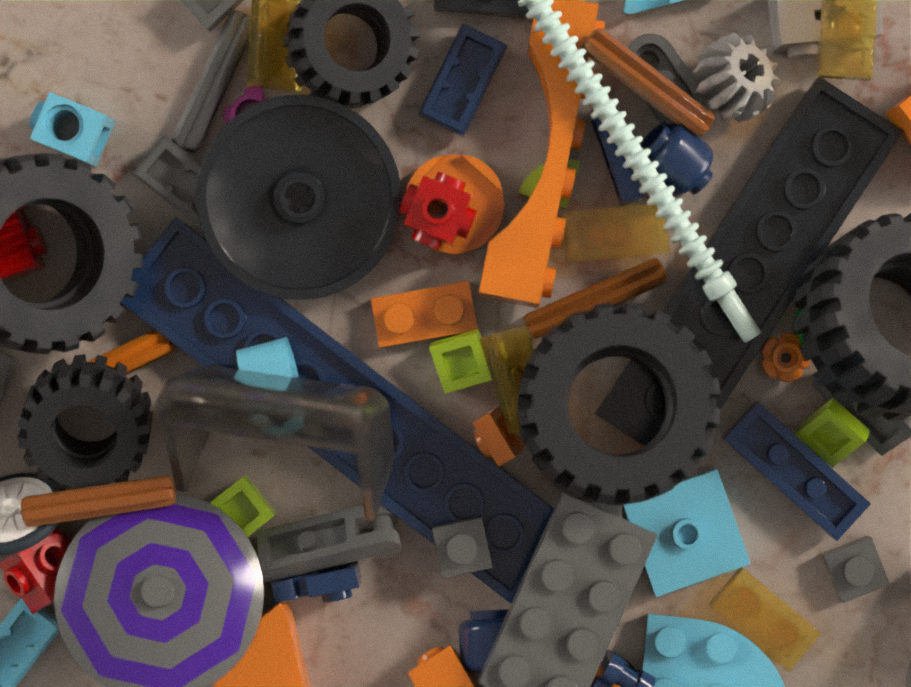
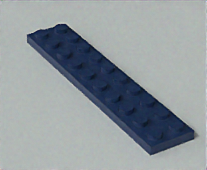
[121,217,554,604]

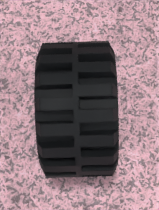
[284,0,420,109]
[17,354,153,491]

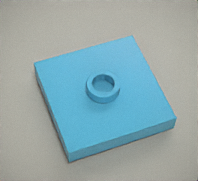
[622,468,751,597]

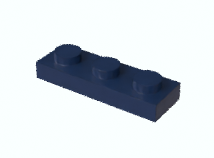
[722,401,871,541]

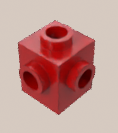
[399,172,478,251]
[0,527,72,614]

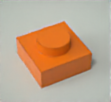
[473,405,525,467]

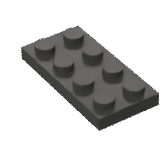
[478,492,658,687]

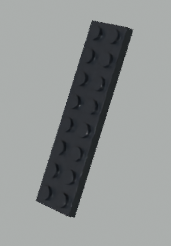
[594,76,903,446]

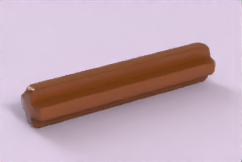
[582,28,715,137]
[524,258,667,338]
[21,475,176,527]

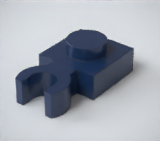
[271,561,362,603]

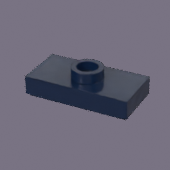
[418,23,508,138]
[589,108,644,206]

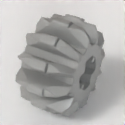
[692,32,782,123]

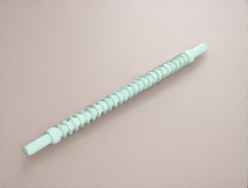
[518,0,761,343]

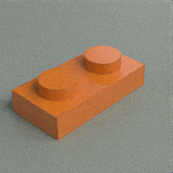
[370,281,478,348]

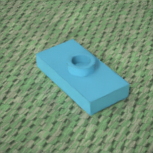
[0,598,60,687]

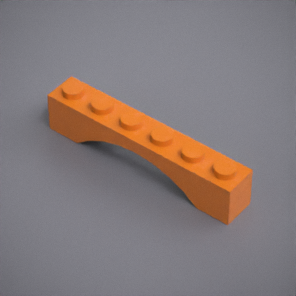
[478,0,605,308]

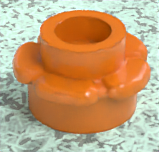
[761,333,811,383]

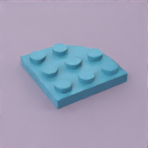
[643,613,785,687]

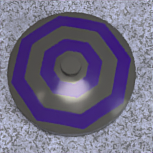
[54,493,264,687]

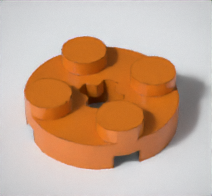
[406,154,505,256]

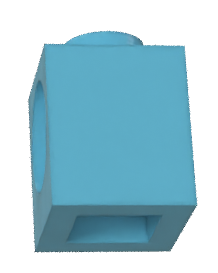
[29,92,116,167]

